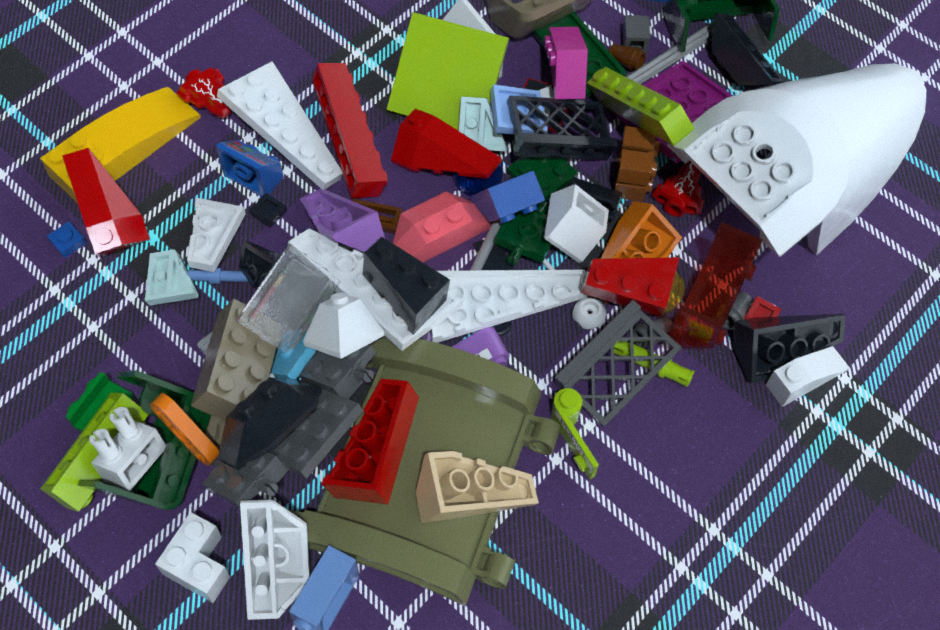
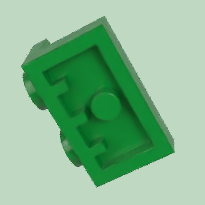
[65,372,135,433]

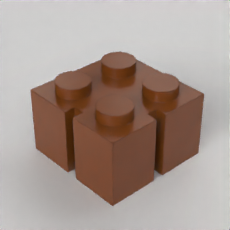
[614,126,660,202]

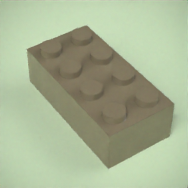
[191,298,282,421]

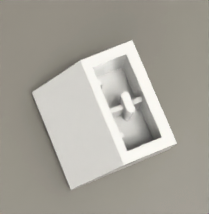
[544,184,609,263]

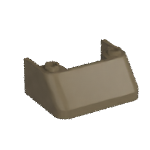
[487,0,591,38]

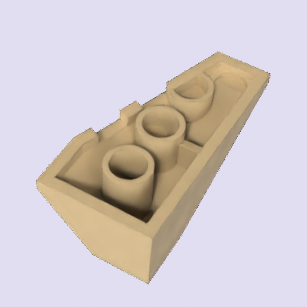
[415,451,539,523]

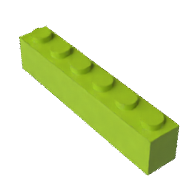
[587,67,695,146]

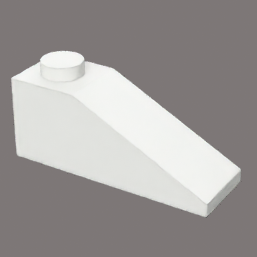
[766,346,850,407]

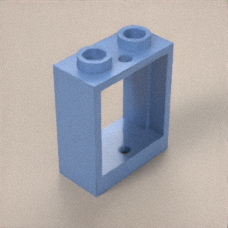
[289,545,359,630]

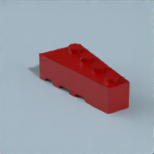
[321,379,419,505]

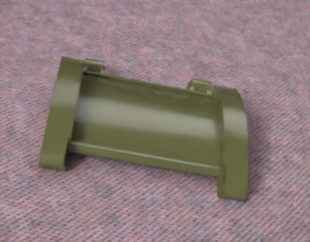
[288,336,561,606]

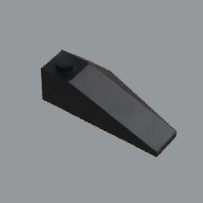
[733,314,845,383]

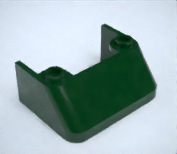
[663,0,780,52]
[78,370,210,510]

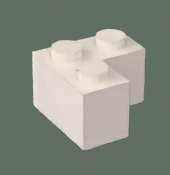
[155,512,230,603]

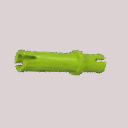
[614,342,695,387]

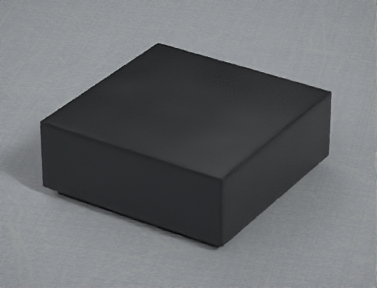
[249,193,287,228]

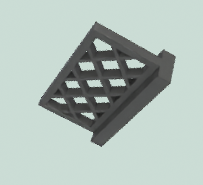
[555,300,682,427]

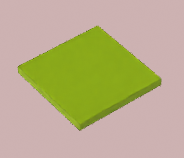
[387,12,509,130]

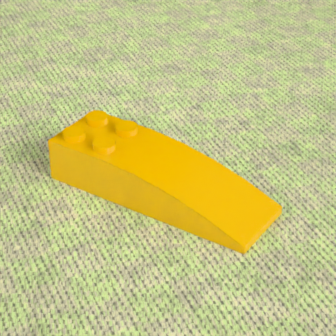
[40,87,201,204]

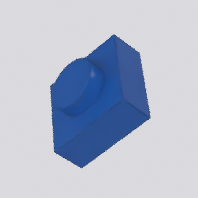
[47,221,86,258]

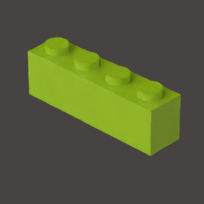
[40,393,148,512]

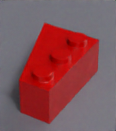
[581,257,679,316]

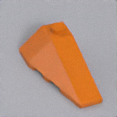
[600,201,682,304]

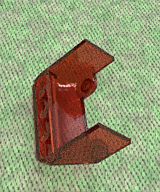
[669,222,763,349]

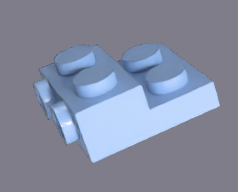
[490,84,548,141]

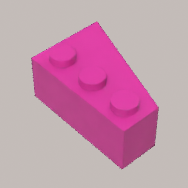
[544,27,588,99]

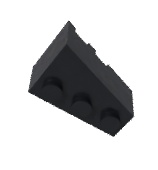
[362,236,450,335]

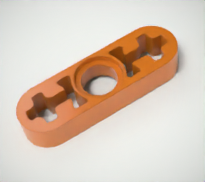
[150,393,219,466]

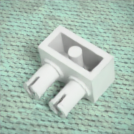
[89,407,166,491]

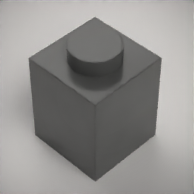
[622,15,650,54]

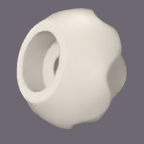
[572,298,606,330]

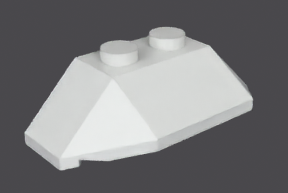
[240,500,310,620]

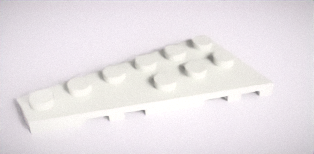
[217,62,343,190]
[288,229,463,351]
[430,270,588,343]

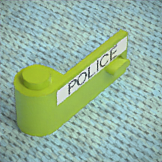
[551,388,599,479]

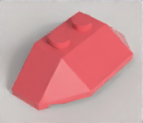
[393,192,493,262]

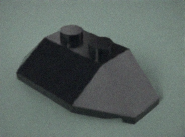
[712,13,785,86]
[218,377,322,470]

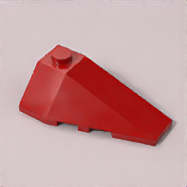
[391,108,502,179]
[62,148,150,257]

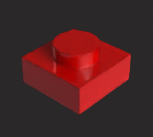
[745,295,782,319]

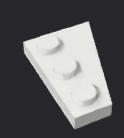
[187,198,246,272]

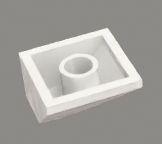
[303,292,384,359]

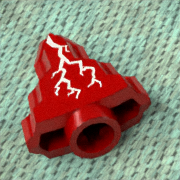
[176,67,231,118]
[652,161,704,217]

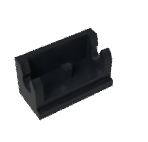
[568,177,623,220]

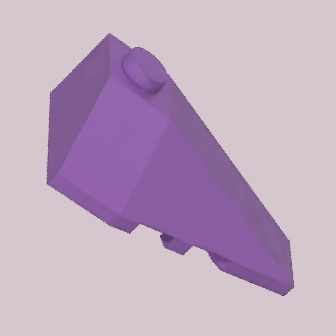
[300,188,385,252]

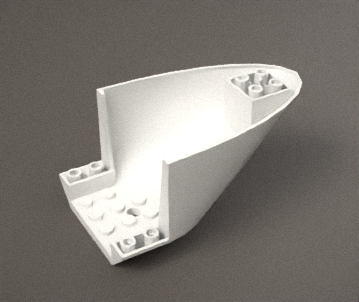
[667,63,927,257]

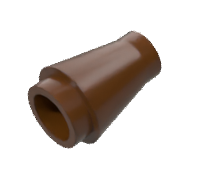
[609,43,646,71]

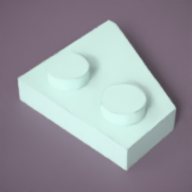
[459,97,507,151]
[145,249,198,305]

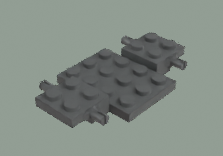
[202,345,376,508]

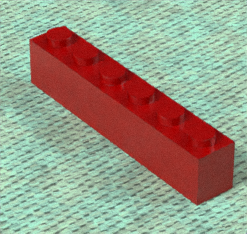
[312,63,387,198]

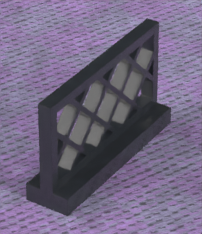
[507,95,618,161]

